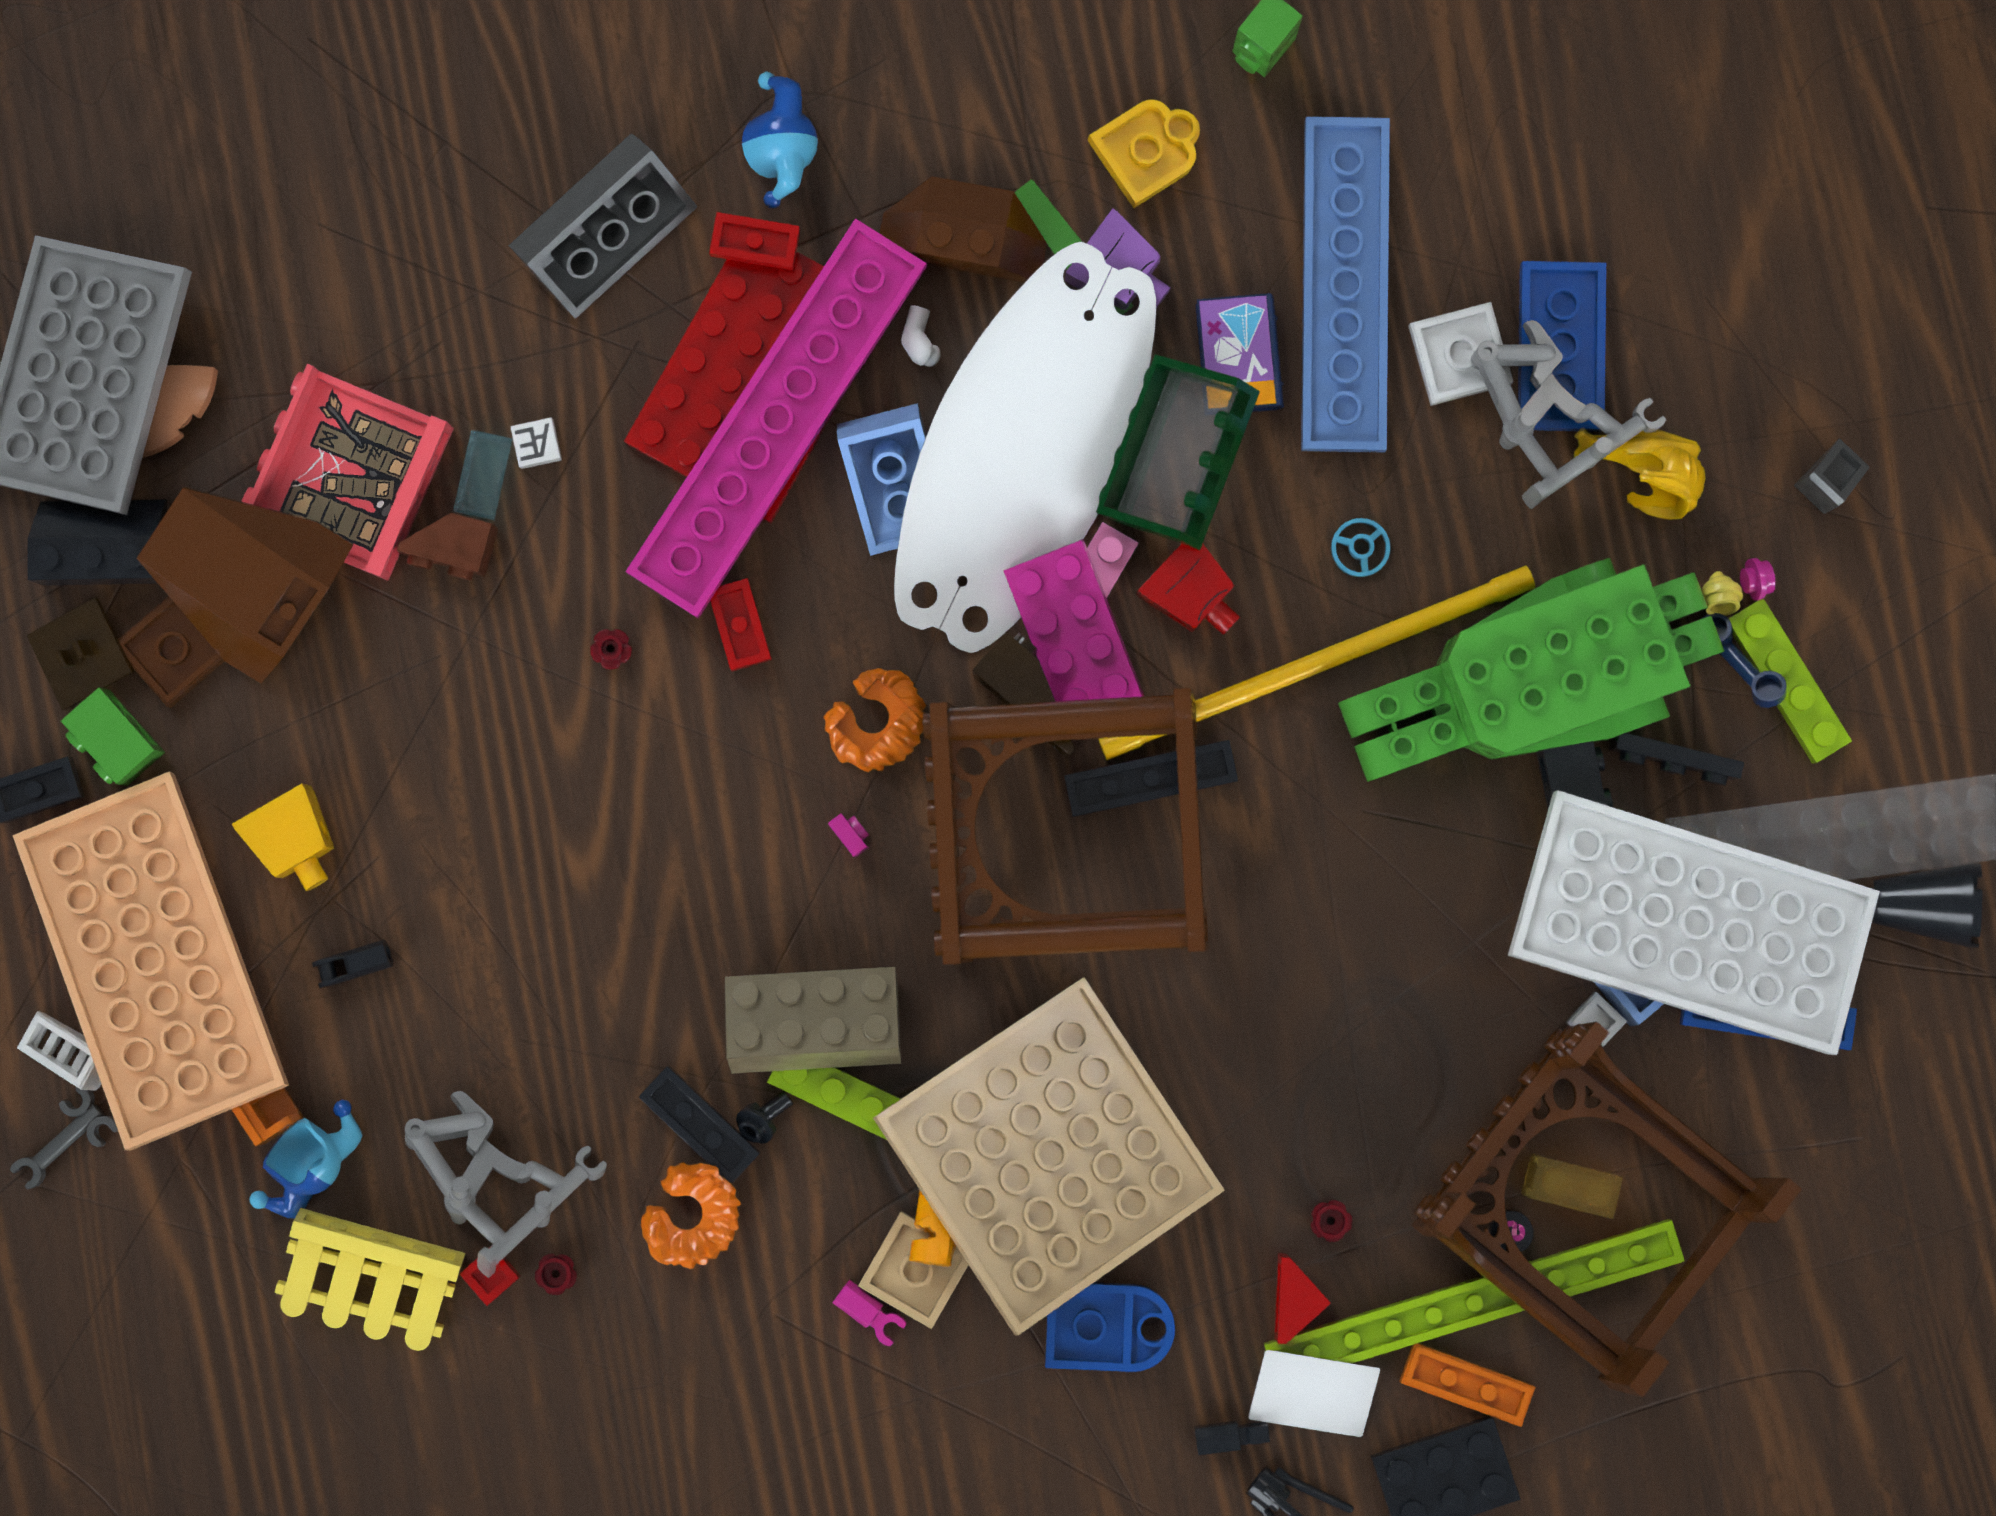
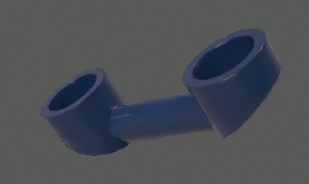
[1702,613,1787,708]

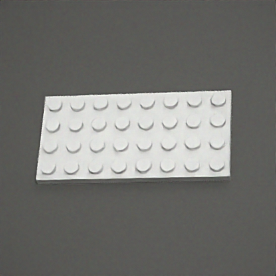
[1508,790,1880,1055]

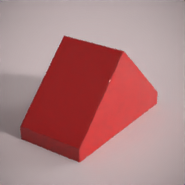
[1274,1253,1331,1344]

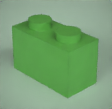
[1232,0,1303,78]
[61,687,165,786]

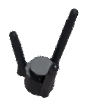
[1246,1466,1354,1516]

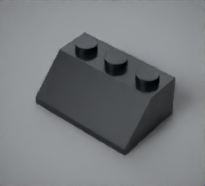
[28,499,168,586]

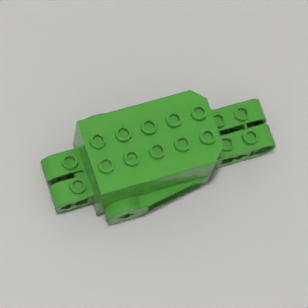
[1338,558,1725,782]

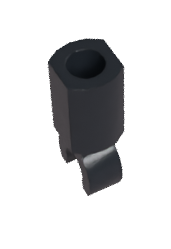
[1194,1421,1270,1456]

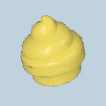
[1702,571,1743,616]

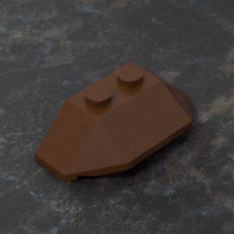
[880,176,1047,283]

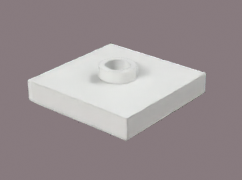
[1409,302,1513,406]

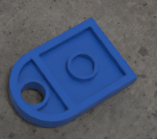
[1045,1282,1175,1372]

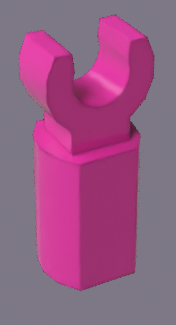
[832,1279,907,1346]

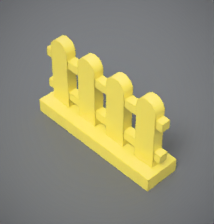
[274,1208,465,1351]

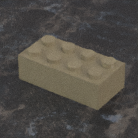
[725,967,901,1074]

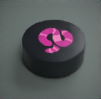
[1489,1210,1533,1252]

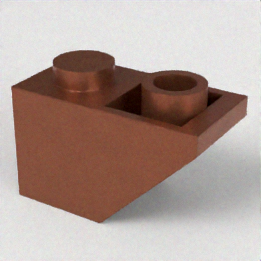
[397,513,498,581]

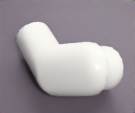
[901,305,941,367]

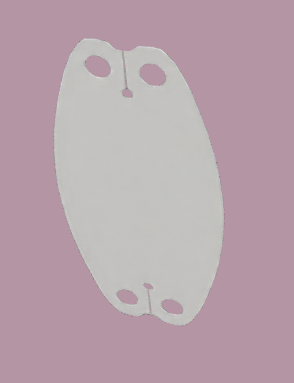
[894,242,1156,653]

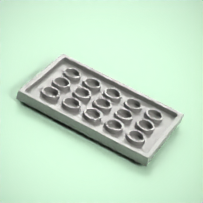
[0,235,192,515]

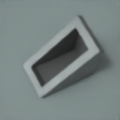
[1794,438,1870,514]

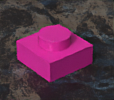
[828,813,869,858]

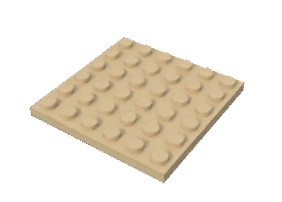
[873,977,1225,1335]

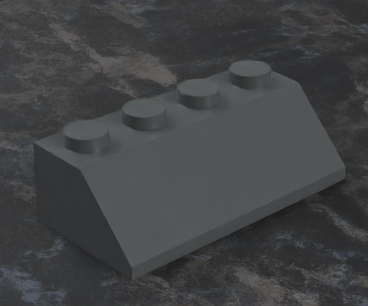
[508,133,698,319]

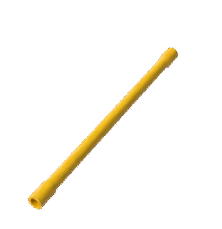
[1098,565,1536,761]

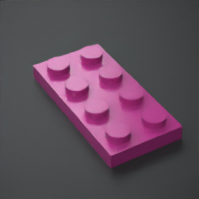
[1004,539,1144,701]

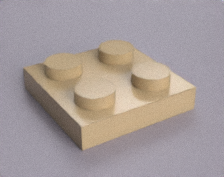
[858,1211,969,1329]

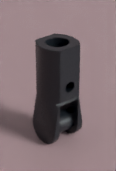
[312,939,393,989]

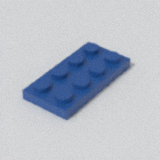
[1518,261,1606,432]

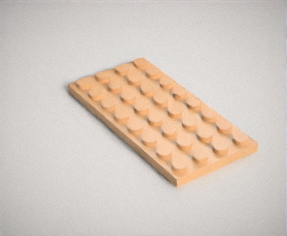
[12,771,289,1151]

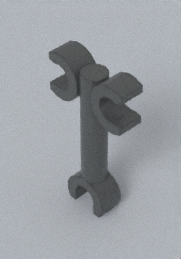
[10,1087,118,1190]

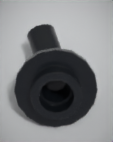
[736,1091,794,1144]

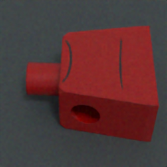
[1136,543,1240,635]

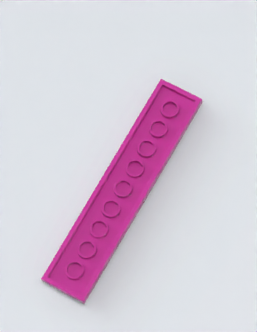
[625,218,927,618]

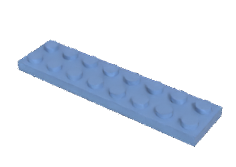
[1301,117,1390,452]

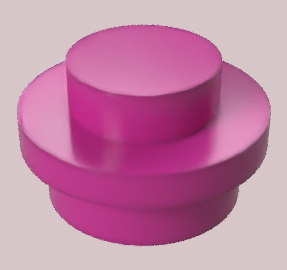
[1740,558,1776,600]

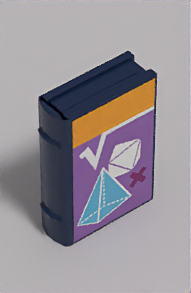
[1195,293,1284,416]

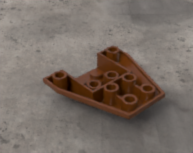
[137,487,353,684]

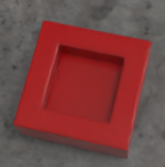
[459,1246,521,1306]

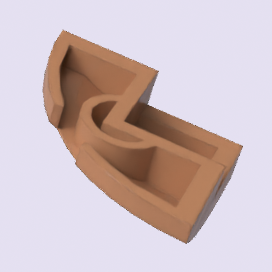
[142,365,218,458]

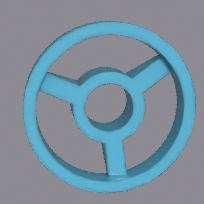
[1331,518,1390,577]

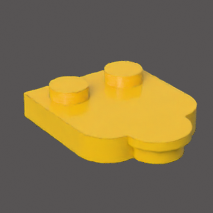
[1087,100,1200,208]

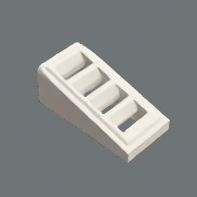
[17,1011,101,1091]

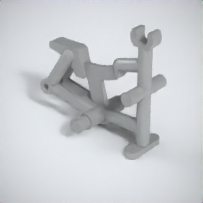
[1471,320,1666,509]
[405,1091,607,1278]

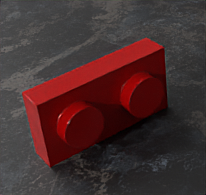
[709,212,801,270]
[710,578,772,672]

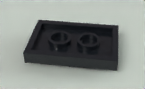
[1370,1416,1521,1516]

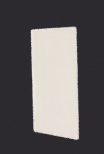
[1248,1350,1380,1437]

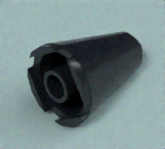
[1872,863,1982,948]

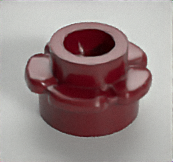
[590,629,632,670]
[1310,1200,1352,1242]
[535,1253,577,1295]

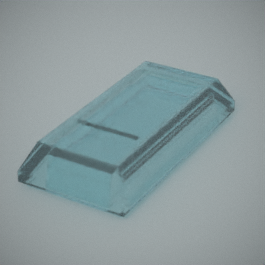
[453,430,513,520]

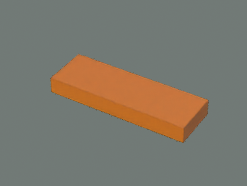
[1399,1343,1535,1427]

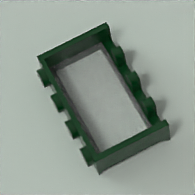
[1096,354,1260,550]

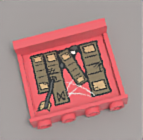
[241,364,454,581]

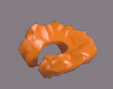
[824,668,926,772]
[641,1162,741,1269]

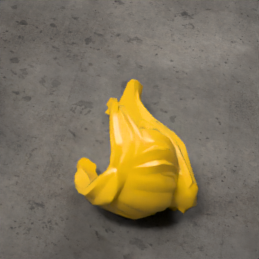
[1574,428,1706,520]

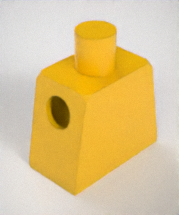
[232,784,334,891]

